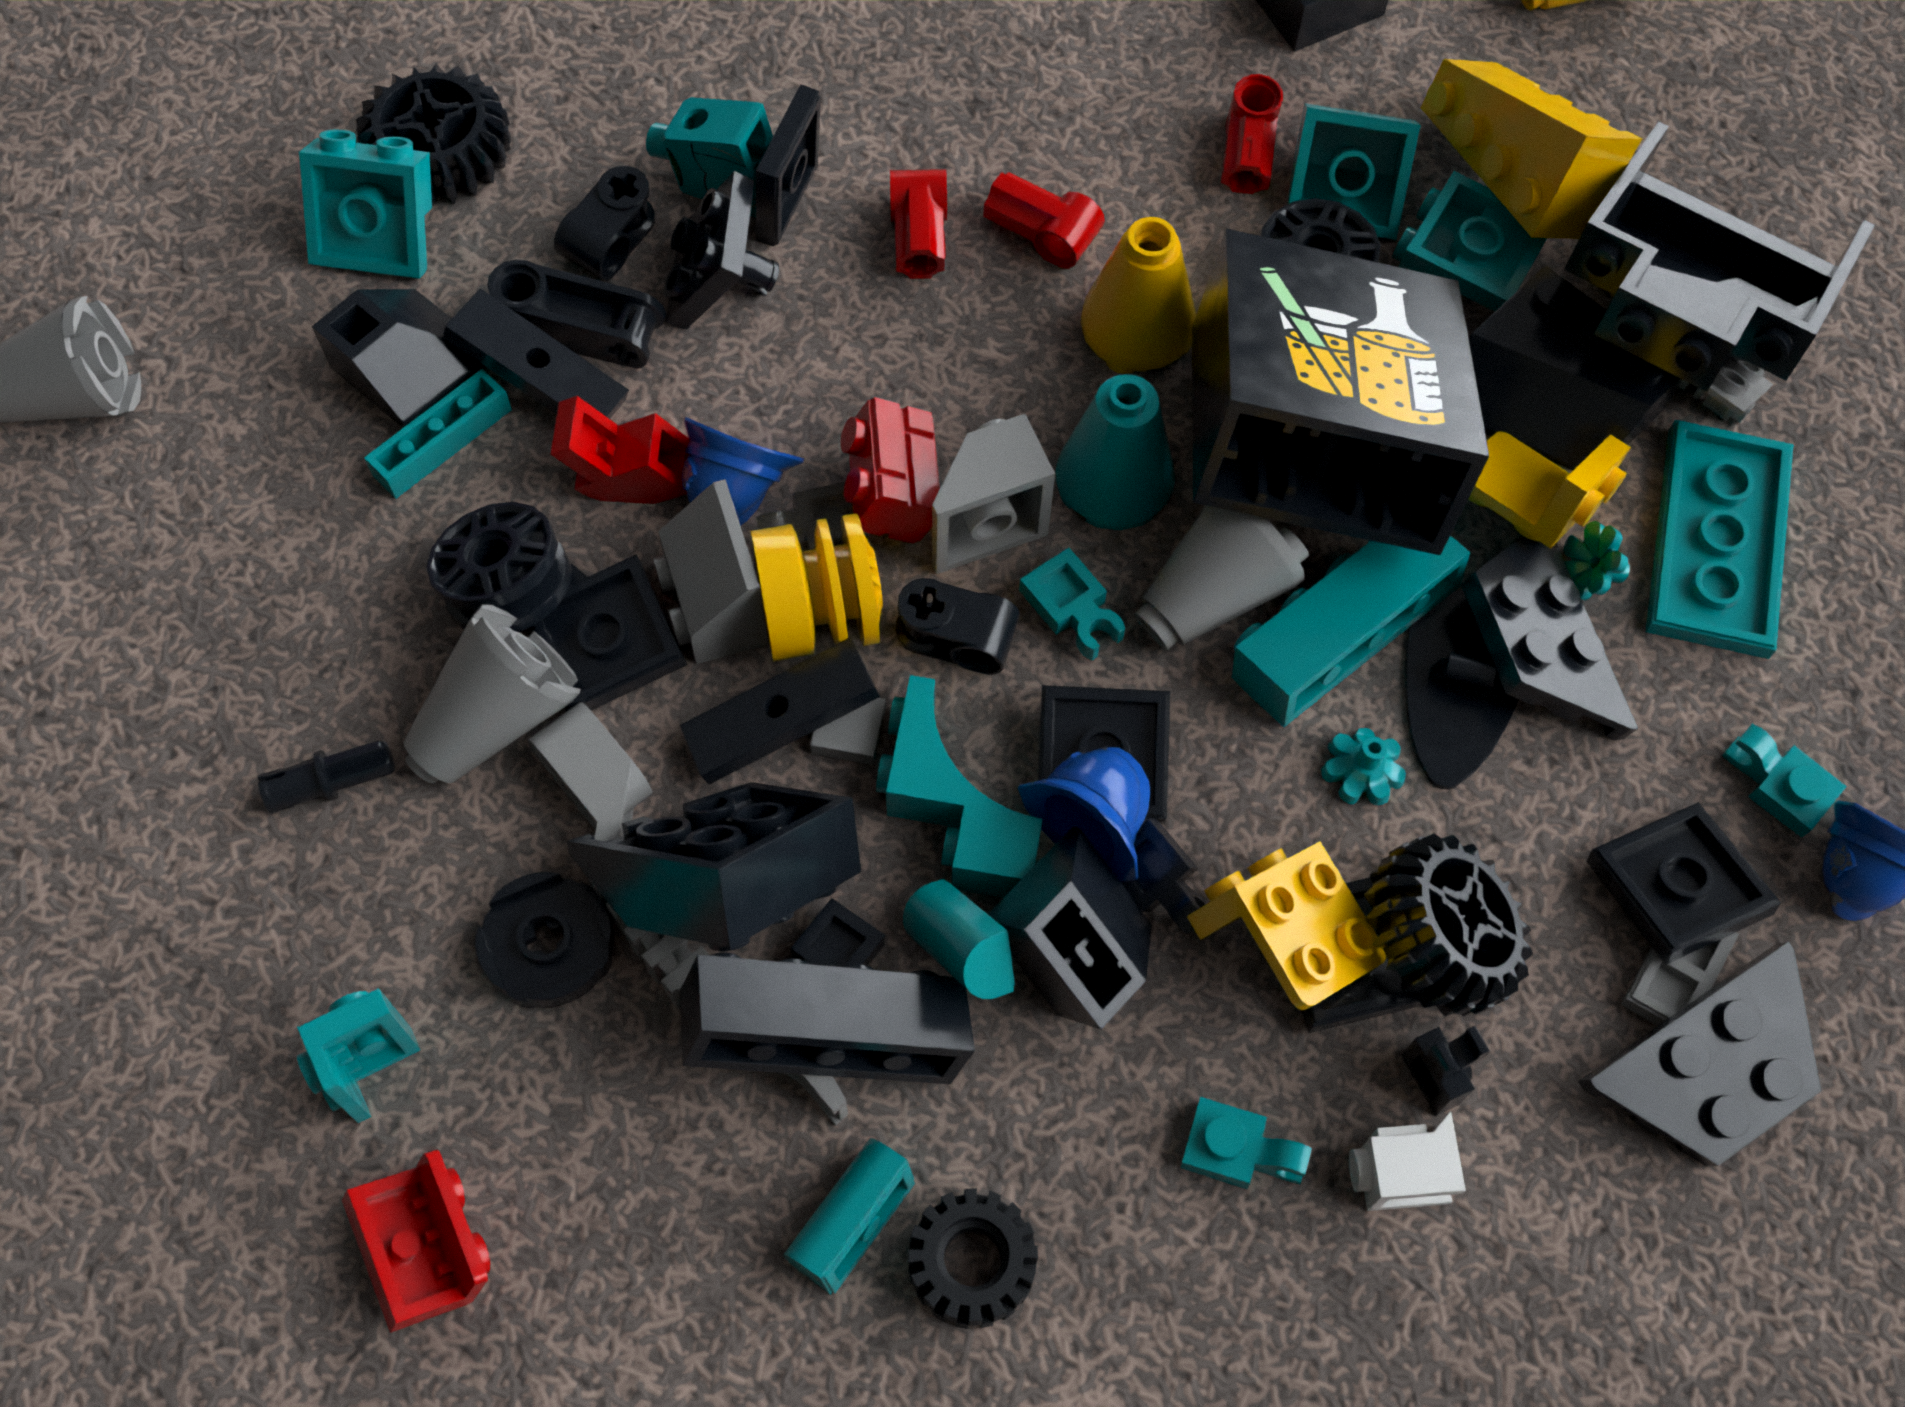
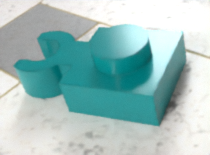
[1019,547,1125,661]

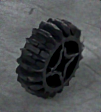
[356,63,511,206]
[1364,833,1533,1017]

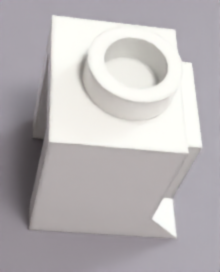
[1349,1112,1466,1211]

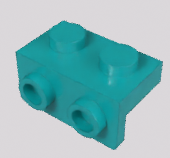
[297,988,421,1123]

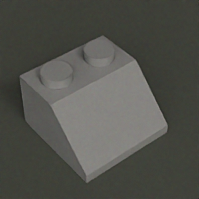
[932,414,1055,574]
[653,479,769,664]

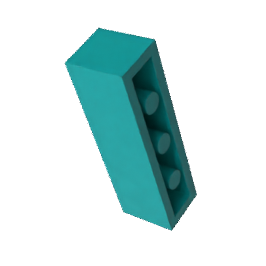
[1231,536,1470,727]

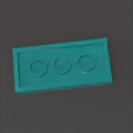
[1645,419,1794,659]

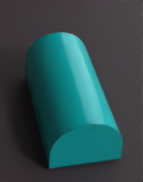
[903,879,1015,999]
[783,1138,915,1295]

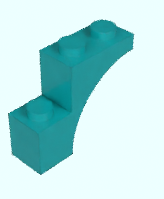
[876,675,1042,898]

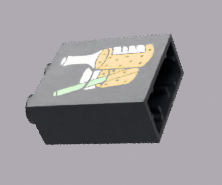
[1192,228,1489,555]

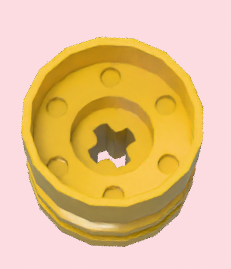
[750,513,883,662]

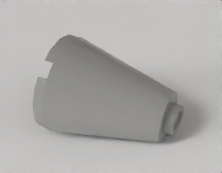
[0,296,141,423]
[403,604,581,783]

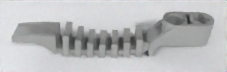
[527,702,848,1126]

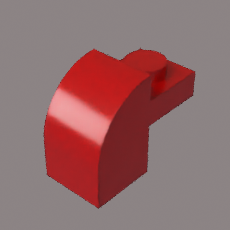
[550,396,690,504]

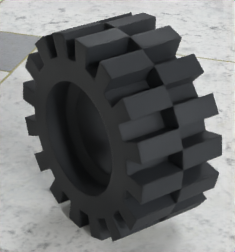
[908,1188,1038,1329]

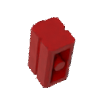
[840,397,940,544]

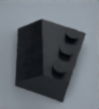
[1469,265,1682,470]
[567,782,861,951]

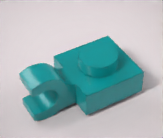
[1722,723,1847,837]
[1180,1097,1312,1190]

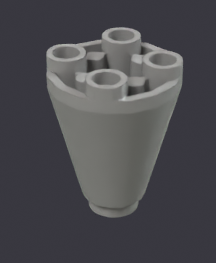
[1134,505,1309,651]

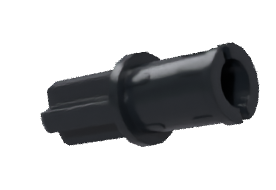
[258,741,395,814]

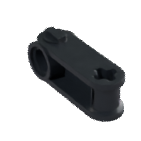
[487,259,666,369]

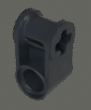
[554,166,655,280]
[896,578,1020,675]

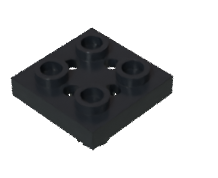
[664,171,779,329]

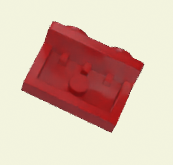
[342,1149,490,1333]

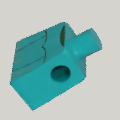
[646,97,773,218]

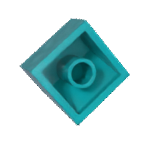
[1287,103,1421,240]

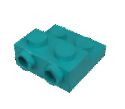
[299,129,432,279]
[1392,171,1548,311]

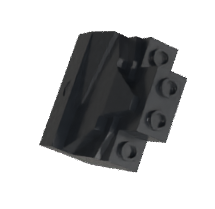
[1564,121,1875,392]

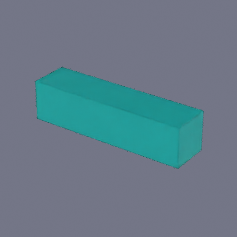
[364,369,512,499]

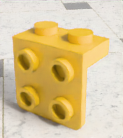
[1469,431,1631,549]
[1187,841,1386,1010]

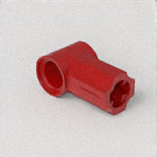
[1221,74,1283,195]
[890,169,947,279]
[983,172,1105,269]

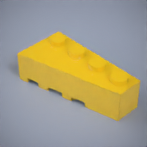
[1420,59,1642,239]

